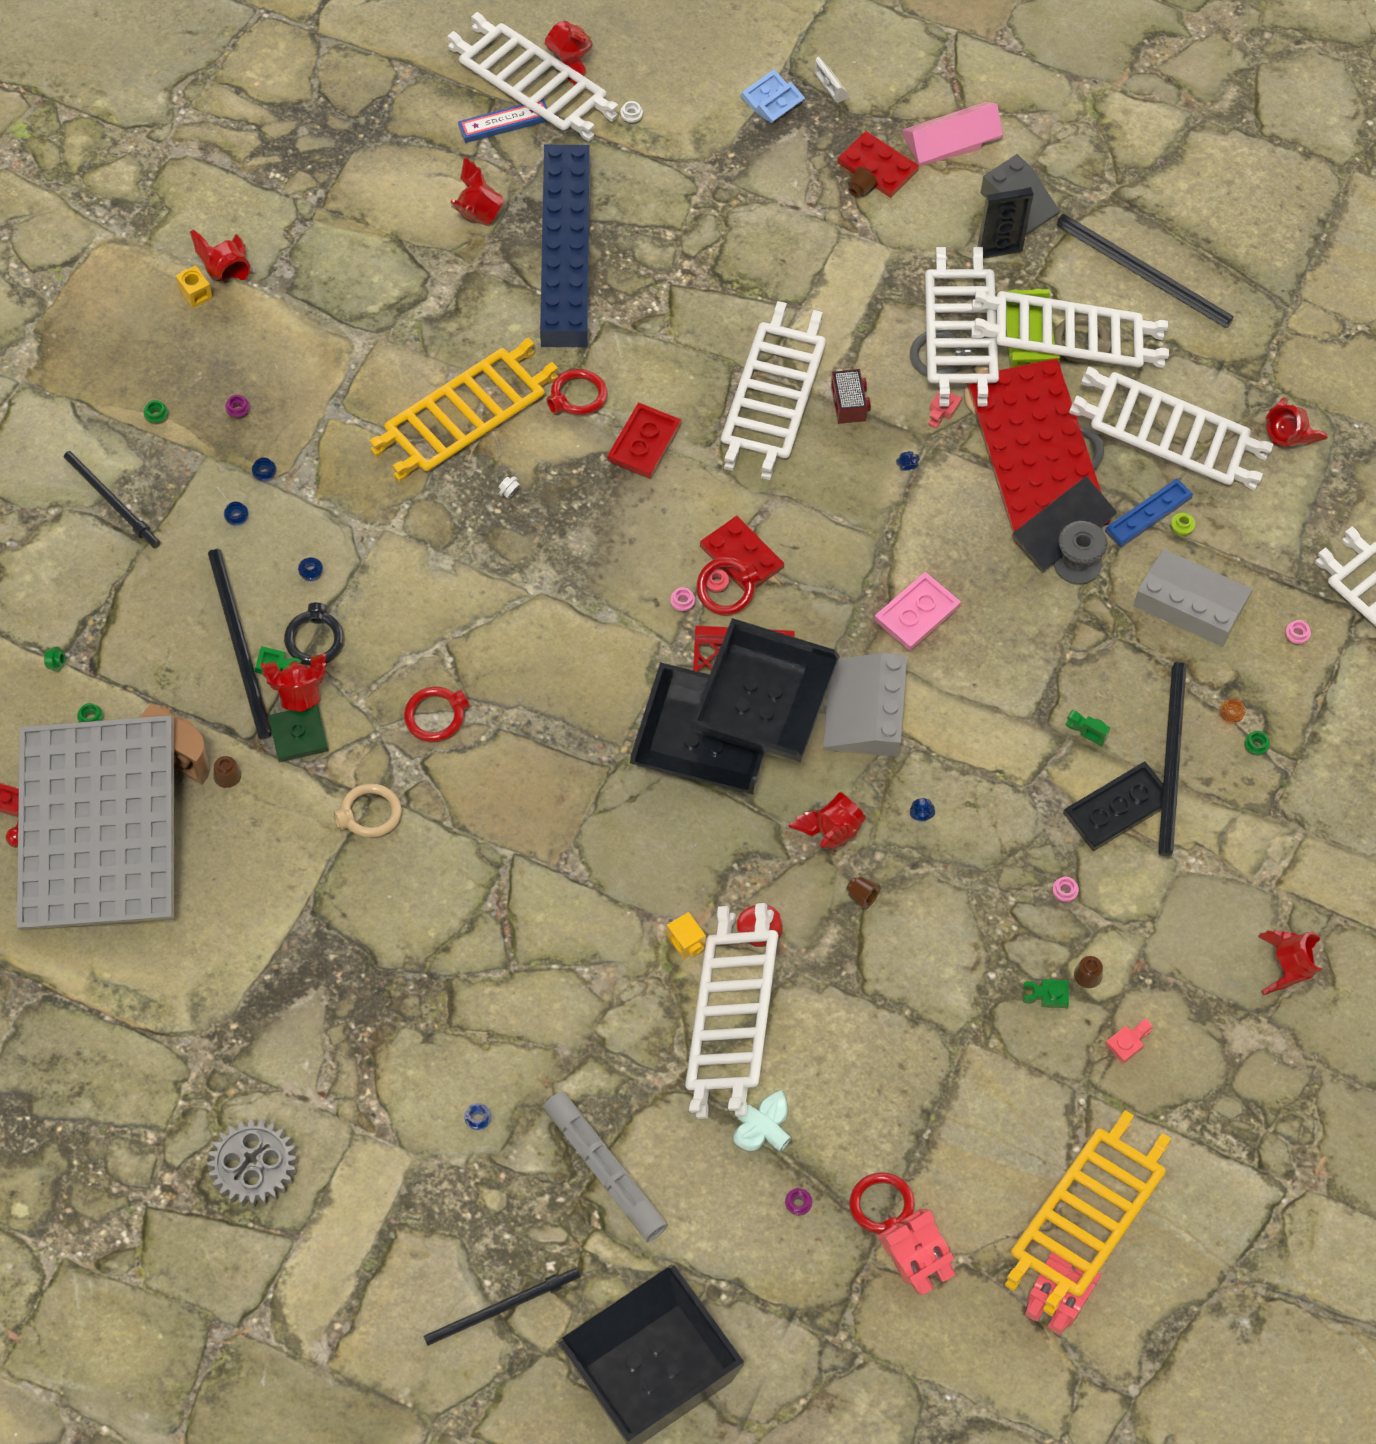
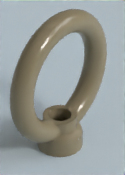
[1054,315,1111,363]

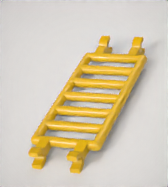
[369,337,558,482]
[1005,1110,1172,1316]

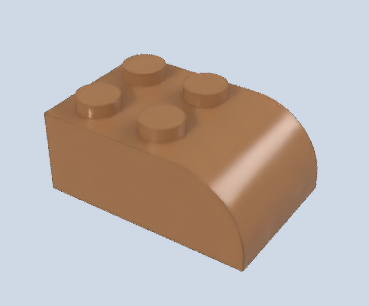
[139,703,210,785]

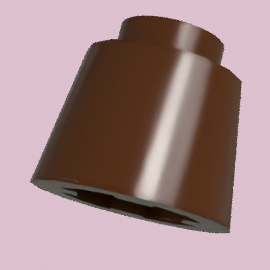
[848,167,877,197]
[213,756,241,788]
[846,877,880,909]
[1074,956,1103,989]

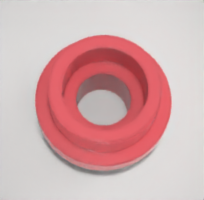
[706,569,729,593]

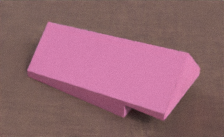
[902,102,1003,166]

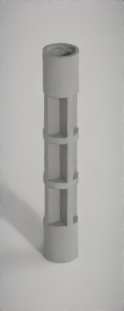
[543,1091,668,1242]

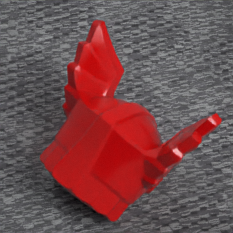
[544,20,593,86]
[450,157,504,226]
[190,230,251,280]
[1266,397,1328,446]
[261,653,327,712]
[789,792,866,850]
[1258,930,1322,995]

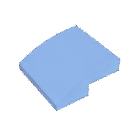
[740,69,805,123]

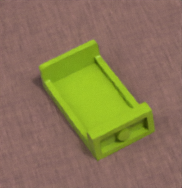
[1006,289,1060,368]

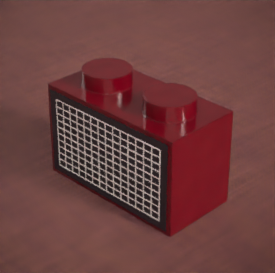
[830,369,871,424]

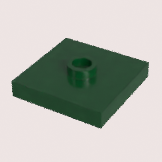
[268,704,328,762]

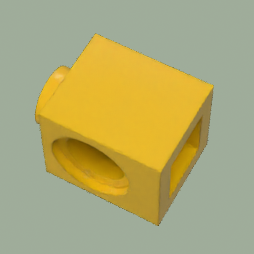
[175,265,212,308]
[666,912,706,959]

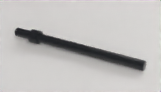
[64,451,160,548]
[423,1267,581,1346]

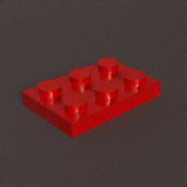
[837,131,919,198]
[607,402,681,479]
[700,515,784,591]

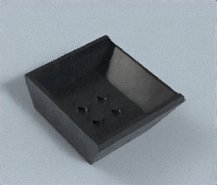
[690,618,840,762]
[630,662,765,794]
[556,1264,744,1444]

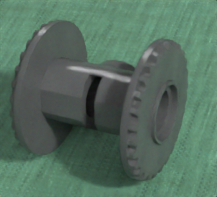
[1054,521,1108,585]

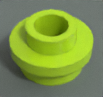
[1171,513,1196,536]

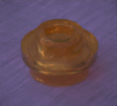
[1220,698,1245,723]

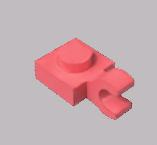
[928,392,962,428]
[1105,1019,1153,1064]

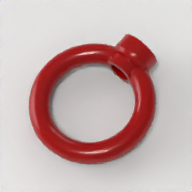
[546,369,608,415]
[697,557,761,615]
[404,686,470,742]
[849,1172,915,1234]

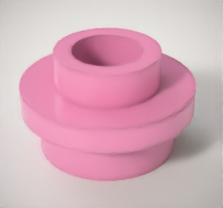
[671,587,695,611]
[1285,620,1311,644]
[1052,877,1079,902]

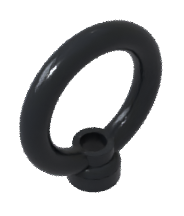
[284,602,344,665]

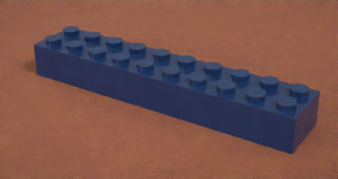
[540,144,590,347]

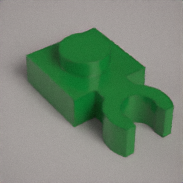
[254,646,301,674]
[1065,710,1111,747]
[1023,979,1069,1009]

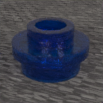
[896,451,920,471]
[252,457,276,481]
[224,501,249,525]
[298,557,323,581]
[910,798,935,821]
[464,1103,491,1130]

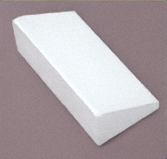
[814,57,850,103]

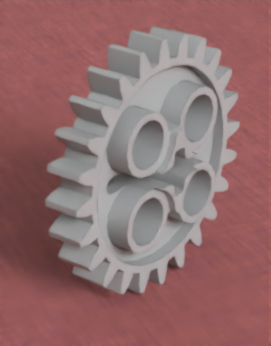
[207,1119,297,1207]

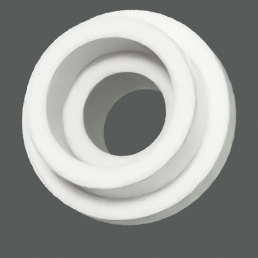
[620,101,643,123]
[498,476,521,499]

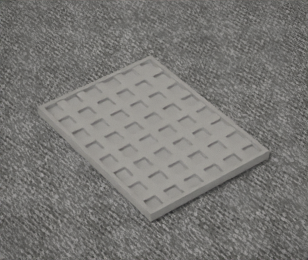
[17,715,174,930]

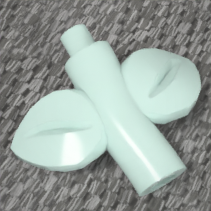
[733,1090,791,1152]

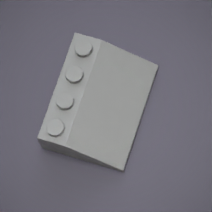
[1133,549,1253,647]
[823,653,907,757]

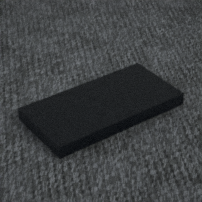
[977,187,1034,259]
[1011,476,1117,572]
[1063,761,1163,852]

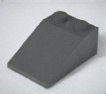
[980,154,1060,235]

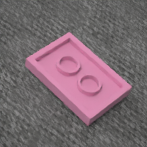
[874,572,961,651]

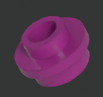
[225,395,250,418]
[785,1188,812,1216]

